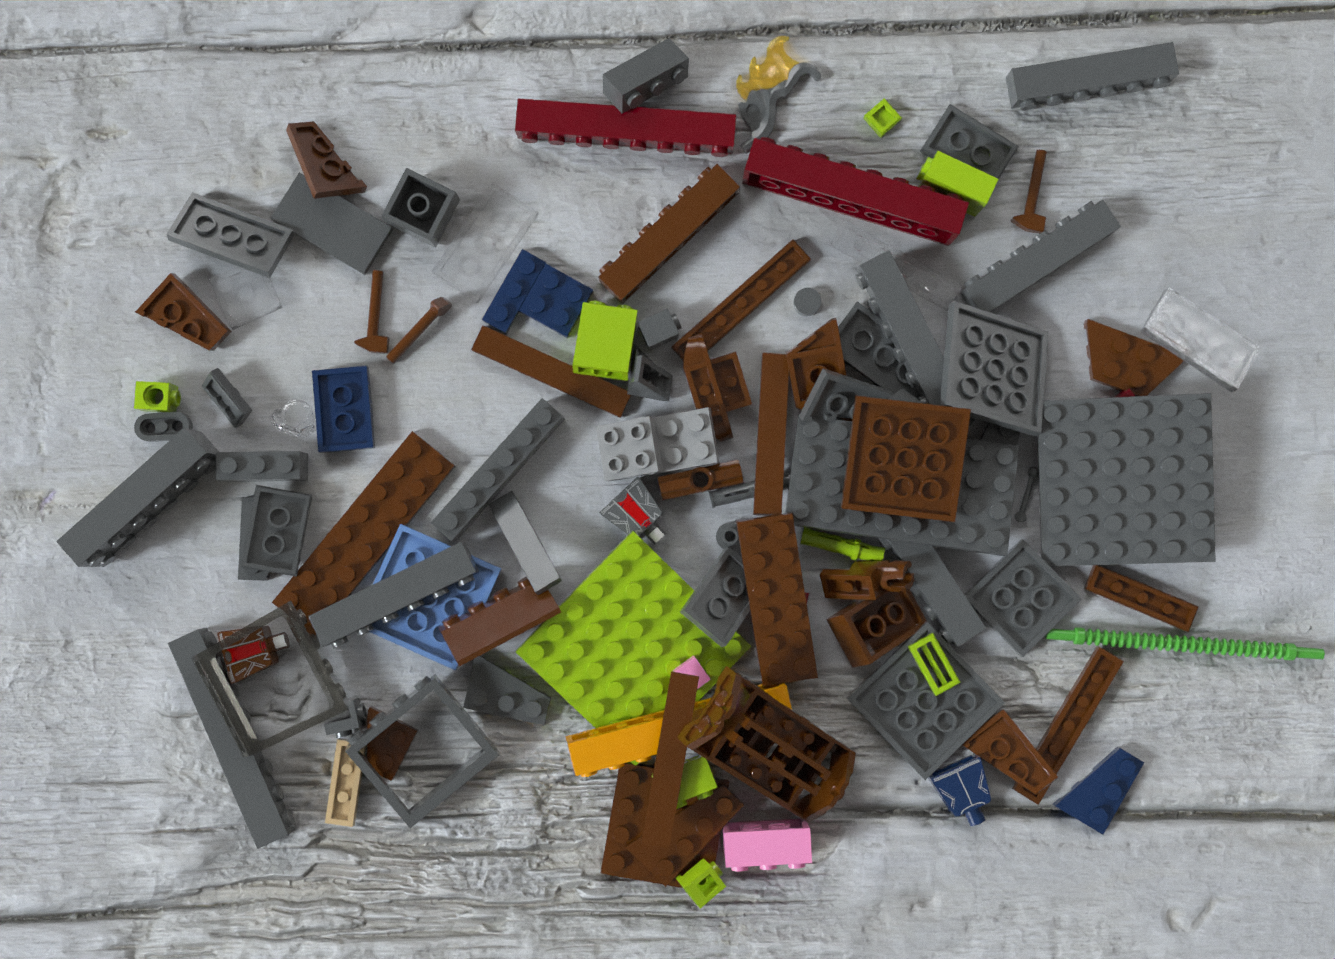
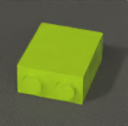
[916,151,998,217]
[573,301,637,381]

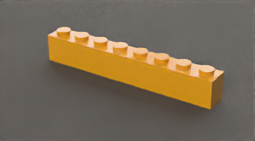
[565,683,792,777]

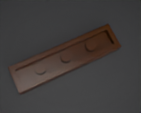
[1084,565,1199,632]

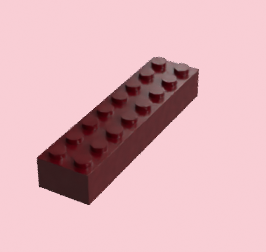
[742,137,969,246]

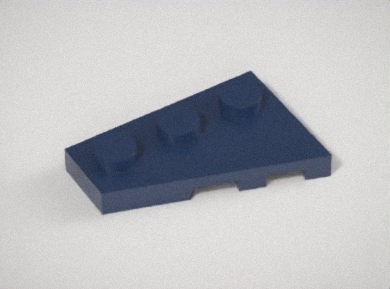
[1052,747,1145,835]

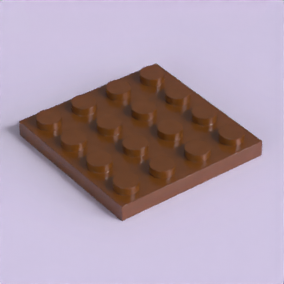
[841,395,971,522]
[600,762,729,888]

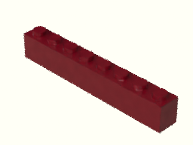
[515,98,736,157]

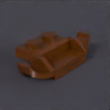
[683,334,752,442]

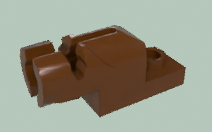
[819,560,914,600]

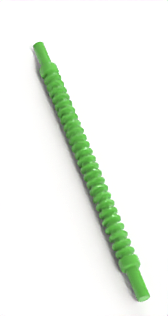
[1045,627,1325,661]

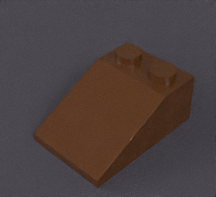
[826,579,927,668]

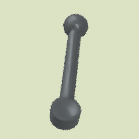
[1015,467,1039,522]

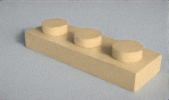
[325,738,366,827]

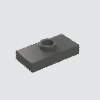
[202,368,252,428]

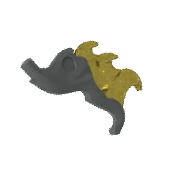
[736,36,821,154]

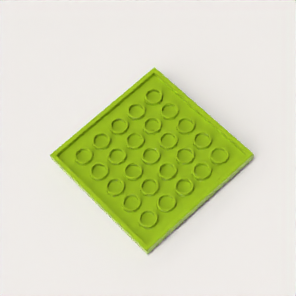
[515,531,751,765]

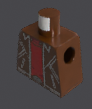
[217,625,290,684]

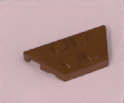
[786,318,852,422]
[1083,319,1187,396]

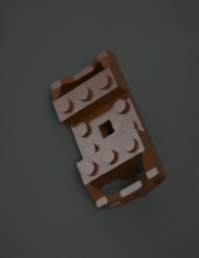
[677,666,856,823]

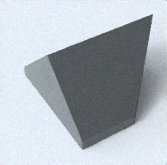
[627,344,673,401]

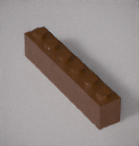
[598,164,740,305]

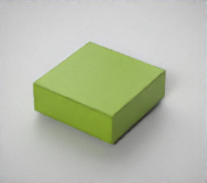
[863,98,902,138]

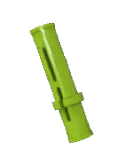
[800,528,885,561]

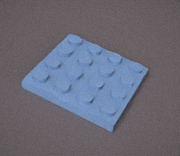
[369,524,502,670]

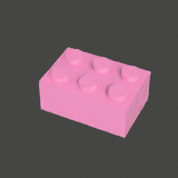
[722,818,812,872]

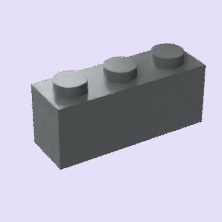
[603,38,689,114]
[216,451,308,482]

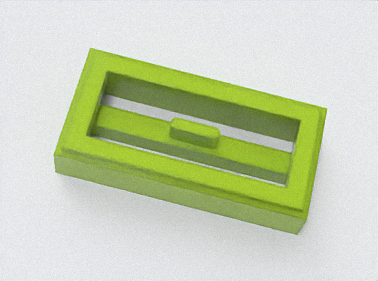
[907,633,961,696]

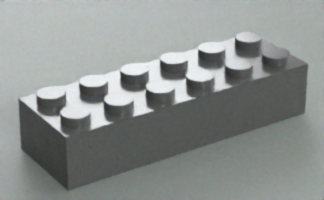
[56,427,219,567]

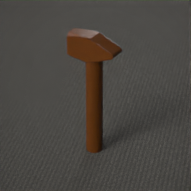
[1010,149,1047,234]
[354,270,389,354]
[386,297,452,363]

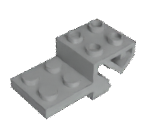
[596,407,720,481]

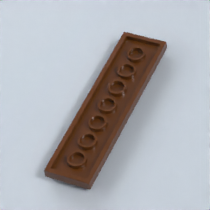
[272,431,456,637]

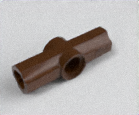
[658,459,744,501]

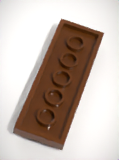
[736,512,818,686]

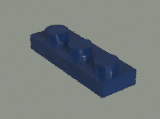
[482,249,546,334]

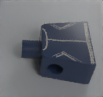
[928,754,991,826]

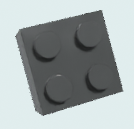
[381,168,460,248]

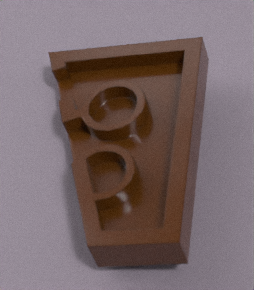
[286,121,367,199]
[135,273,232,351]
[962,709,1058,795]

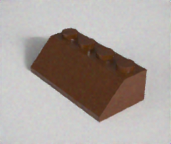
[438,576,561,667]

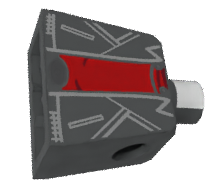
[599,477,666,545]

